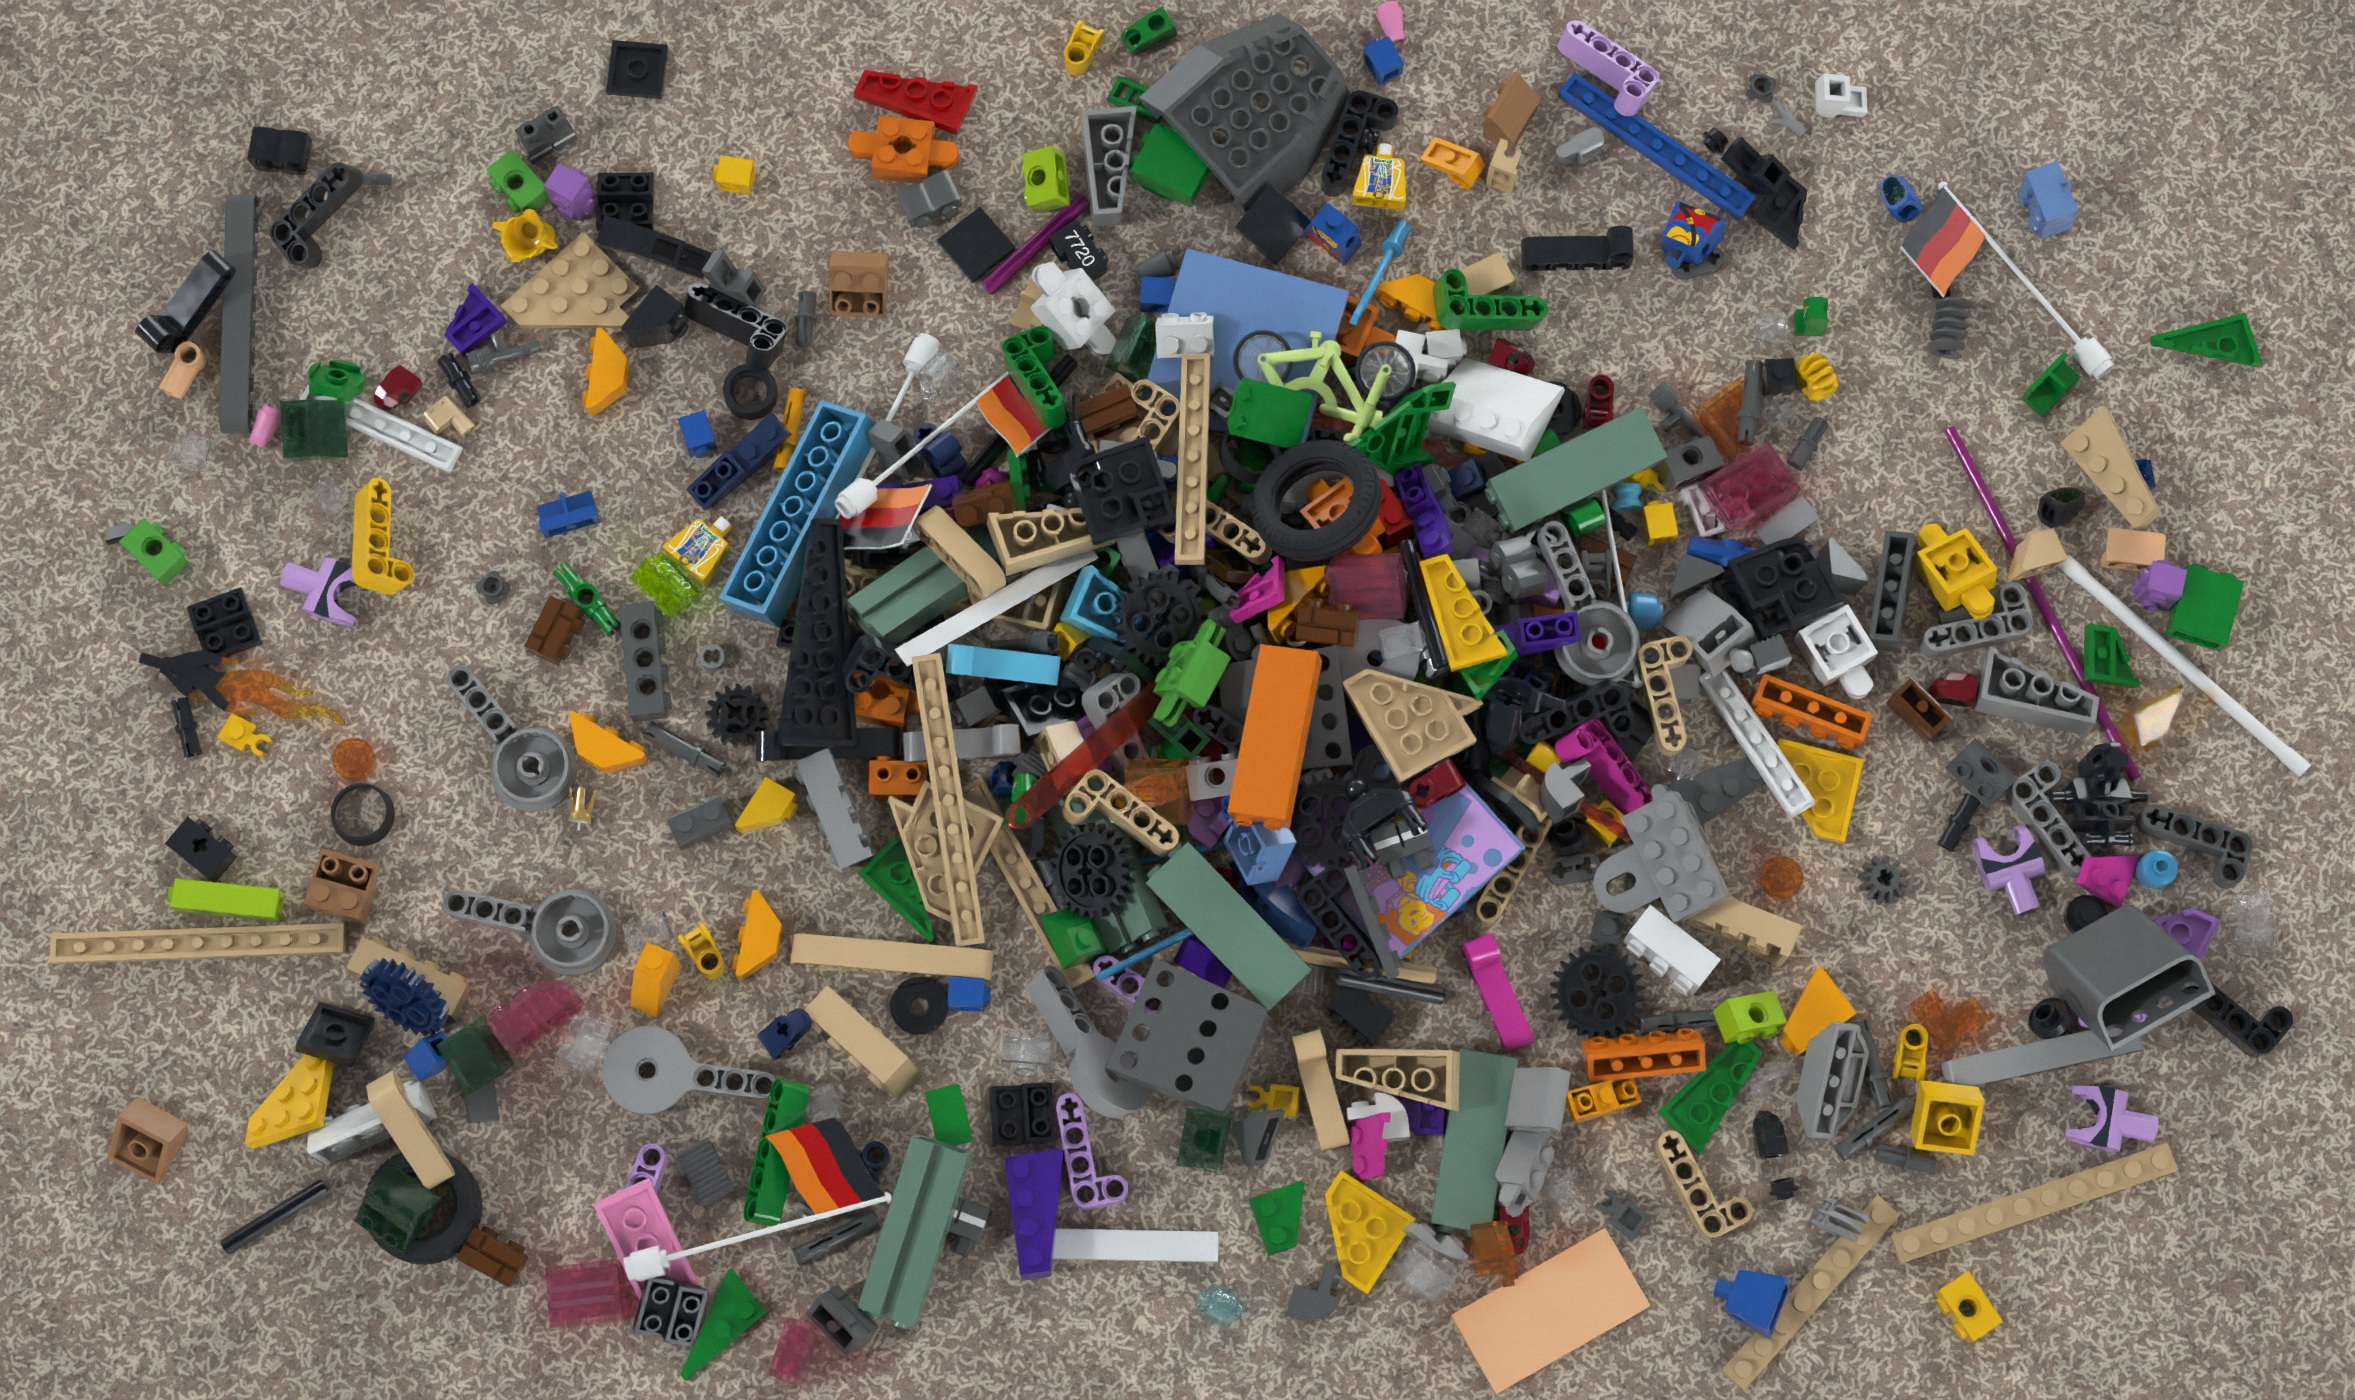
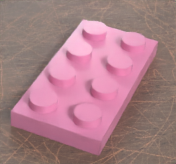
[594,1178,699,1301]

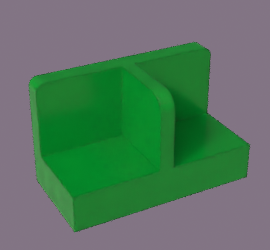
[2021,351,2081,417]
[925,1084,972,1146]

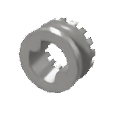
[699,644,726,672]

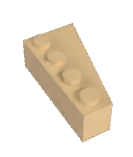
[2060,406,2162,531]
[1683,896,1803,967]
[804,985,922,1101]

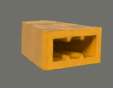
[630,942,682,1018]
[1779,966,1857,1057]

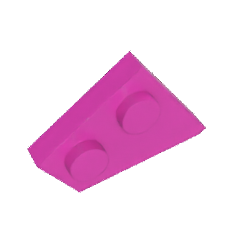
[1230,555,1285,624]
[1348,1112,1391,1182]

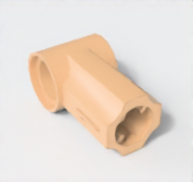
[158,342,207,401]

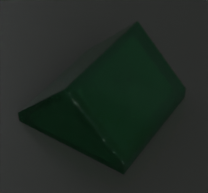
[1105,312,1157,383]
[436,1014,515,1095]
[1176,1108,1233,1175]

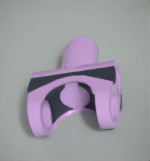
[280,557,356,627]
[1973,824,2045,916]
[2065,1086,2159,1152]

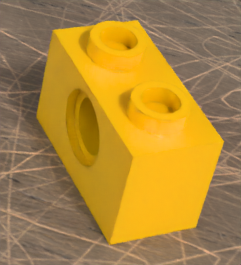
[1935,1271,2003,1344]

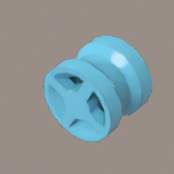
[1613,483,1642,512]

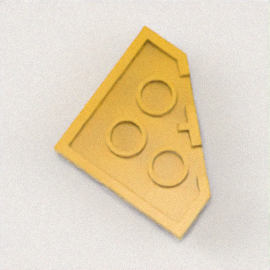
[1777,738,1864,844]
[245,1054,334,1149]
[1324,1170,1416,1295]

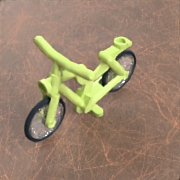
[1233,330,1416,446]

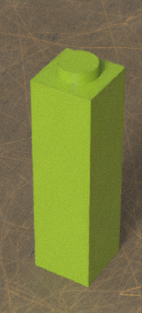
[168,878,285,923]

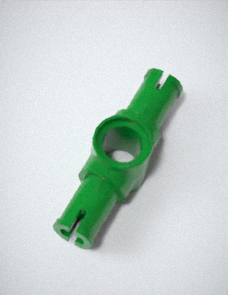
[553,562,621,636]

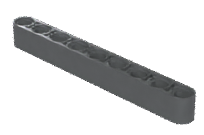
[219,195,259,434]

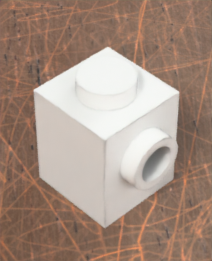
[1425,329,1467,369]

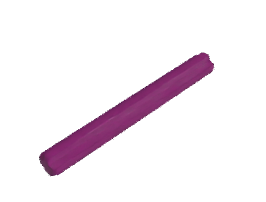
[982,194,1090,295]

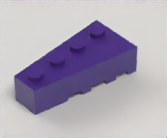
[1005,1149,1065,1281]

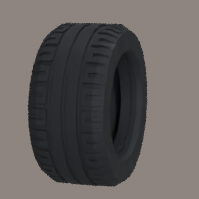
[363,1152,483,1265]

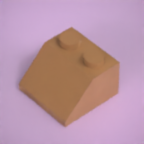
[107,1097,188,1185]

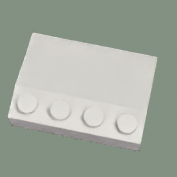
[1427,357,1565,462]
[307,1080,437,1165]

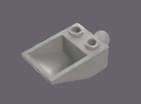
[1660,586,1757,678]

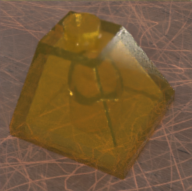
[2118,684,2184,753]

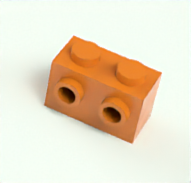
[868,756,929,801]

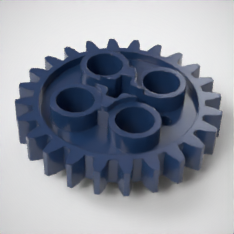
[360,958,449,1036]

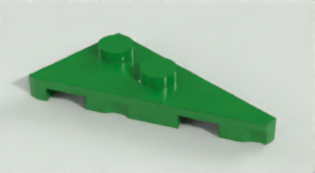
[2149,313,2262,367]
[858,834,936,945]
[680,1268,767,1381]

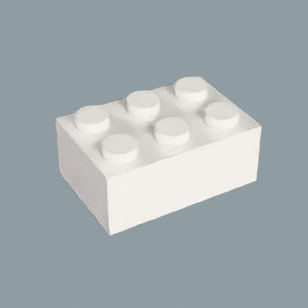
[1623,905,1721,996]

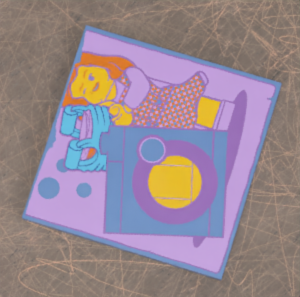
[1294,760,1526,960]

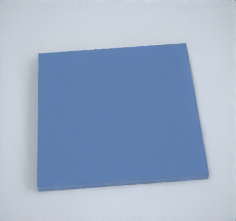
[1139,248,1350,449]

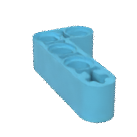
[945,644,1061,685]

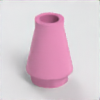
[1376,1,1405,44]
[248,404,285,448]

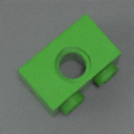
[486,149,549,214]
[119,518,189,586]

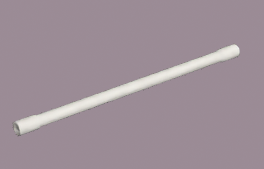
[2058,554,2311,777]

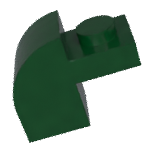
[1147,713,1211,761]

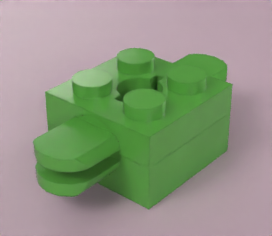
[1153,619,1231,727]

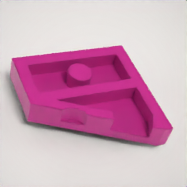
[2076,855,2139,908]

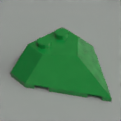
[1350,382,1456,478]

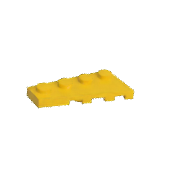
[1419,554,1508,672]

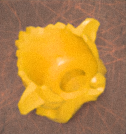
[492,209,558,262]

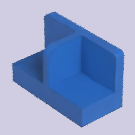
[537,491,600,538]

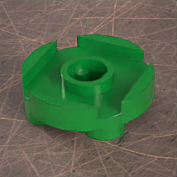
[308,360,366,403]

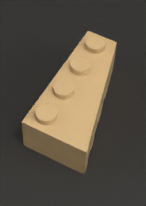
[987,508,1115,576]
[1336,1049,1460,1112]

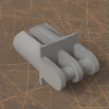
[1554,127,1604,167]
[1811,1197,1869,1242]

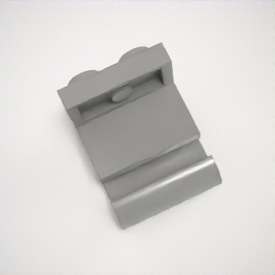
[1504,1067,1571,1140]

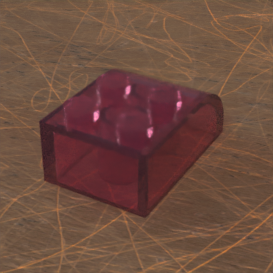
[1697,442,1801,534]
[485,979,586,1058]

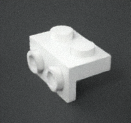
[1155,312,1214,358]

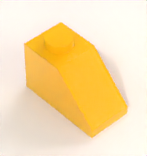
[735,777,798,833]

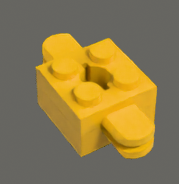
[1915,524,1998,619]

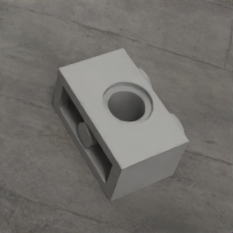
[1185,752,1239,801]

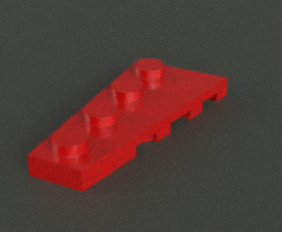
[854,70,978,135]

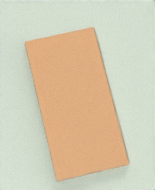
[1451,1228,1651,1395]

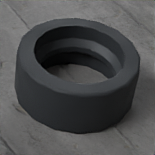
[723,364,778,420]

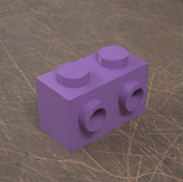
[544,163,595,220]
[2132,560,2187,611]

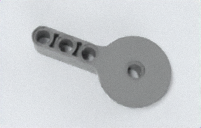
[1537,521,1640,686]
[1337,590,1492,682]
[446,665,577,812]
[443,889,617,976]
[1026,965,1149,1118]
[602,1026,776,1115]

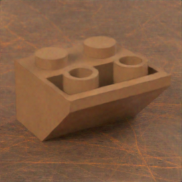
[1481,72,1541,152]
[829,251,889,319]
[303,848,379,925]

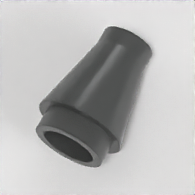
[1136,248,1179,279]

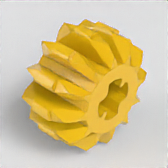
[1795,352,1838,402]

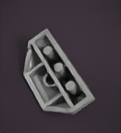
[1796,1022,1869,1139]

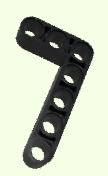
[755,727,903,761]

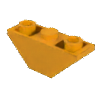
[1376,274,1453,331]
[582,327,630,416]
[1268,565,1337,644]
[569,710,648,774]
[732,890,784,980]
[1566,1078,1642,1124]

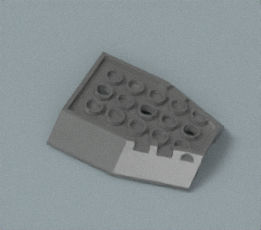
[1138,13,1350,216]

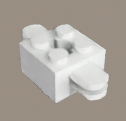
[1030,262,1116,356]
[1794,604,1878,699]

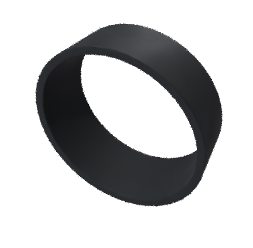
[1219,429,1282,484]
[331,783,395,846]

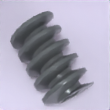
[1928,297,1973,359]

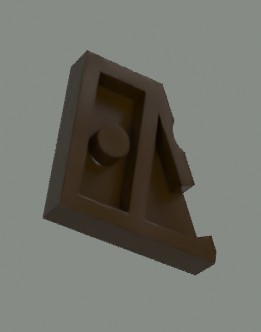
[1203,546,1255,587]

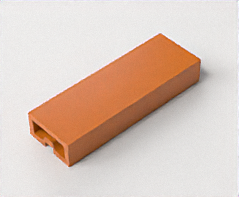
[1227,644,1322,830]

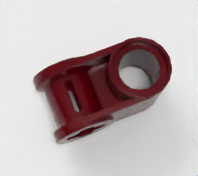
[1582,374,1614,429]
[1409,759,1467,809]

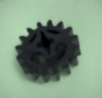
[705,684,769,748]

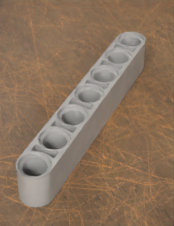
[1940,1028,2144,1087]

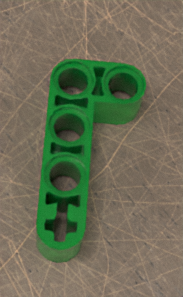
[1433,268,1548,331]
[1002,326,1066,428]
[1531,429,1606,540]

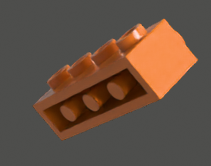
[1750,673,1873,750]
[1582,1028,1706,1082]

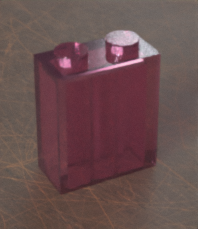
[1324,553,1408,620]
[545,1259,630,1330]
[768,1316,822,1389]

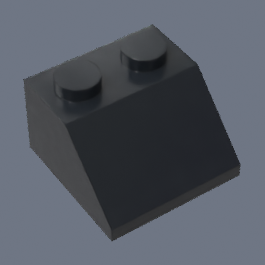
[621,285,689,348]

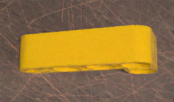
[352,478,414,595]

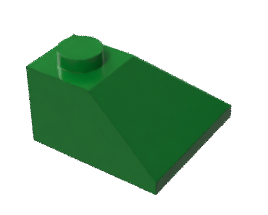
[1040,908,1113,969]

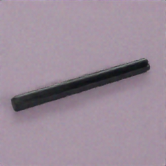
[960,354,1077,487]

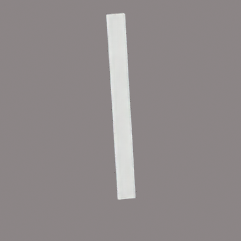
[895,550,1098,667]

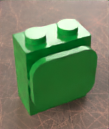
[1128,123,1210,208]
[1227,377,1313,448]
[2164,564,2244,652]

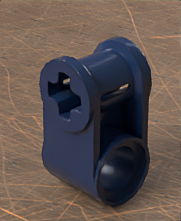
[757,1008,811,1060]

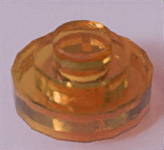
[332,738,376,781]
[1760,856,1803,900]

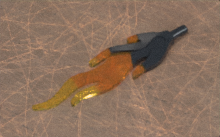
[139,650,345,726]

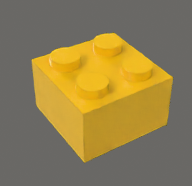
[1909,1080,1985,1155]

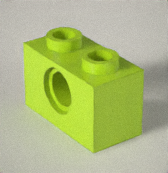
[1022,146,1070,213]
[1713,990,1787,1044]

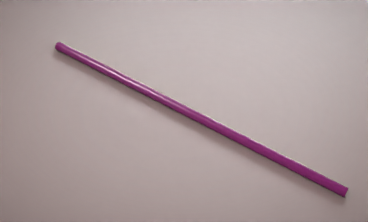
[1944,426,2141,781]

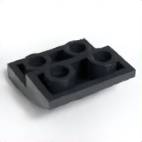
[596,172,655,231]
[1234,184,1311,266]
[187,587,263,658]
[989,1082,1055,1147]
[632,1276,709,1347]

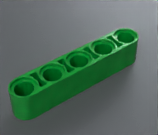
[743,1079,809,1226]

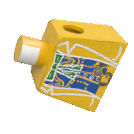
[1352,143,1406,211]
[662,516,733,588]

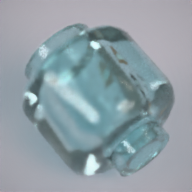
[1197,1284,1243,1327]

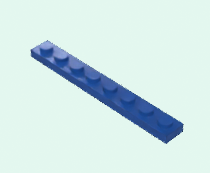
[1557,72,1756,221]

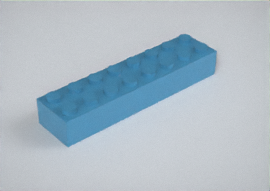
[719,400,875,628]

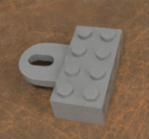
[1593,791,1732,923]

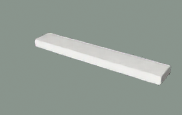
[299,384,463,473]
[1699,669,1816,819]
[1053,1229,1218,1262]

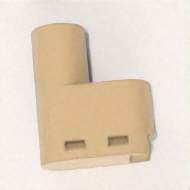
[423,395,476,437]

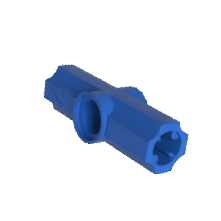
[1686,535,1756,571]

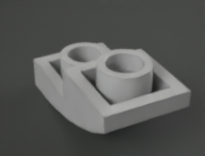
[1755,495,1820,545]
[1403,1222,1469,1260]

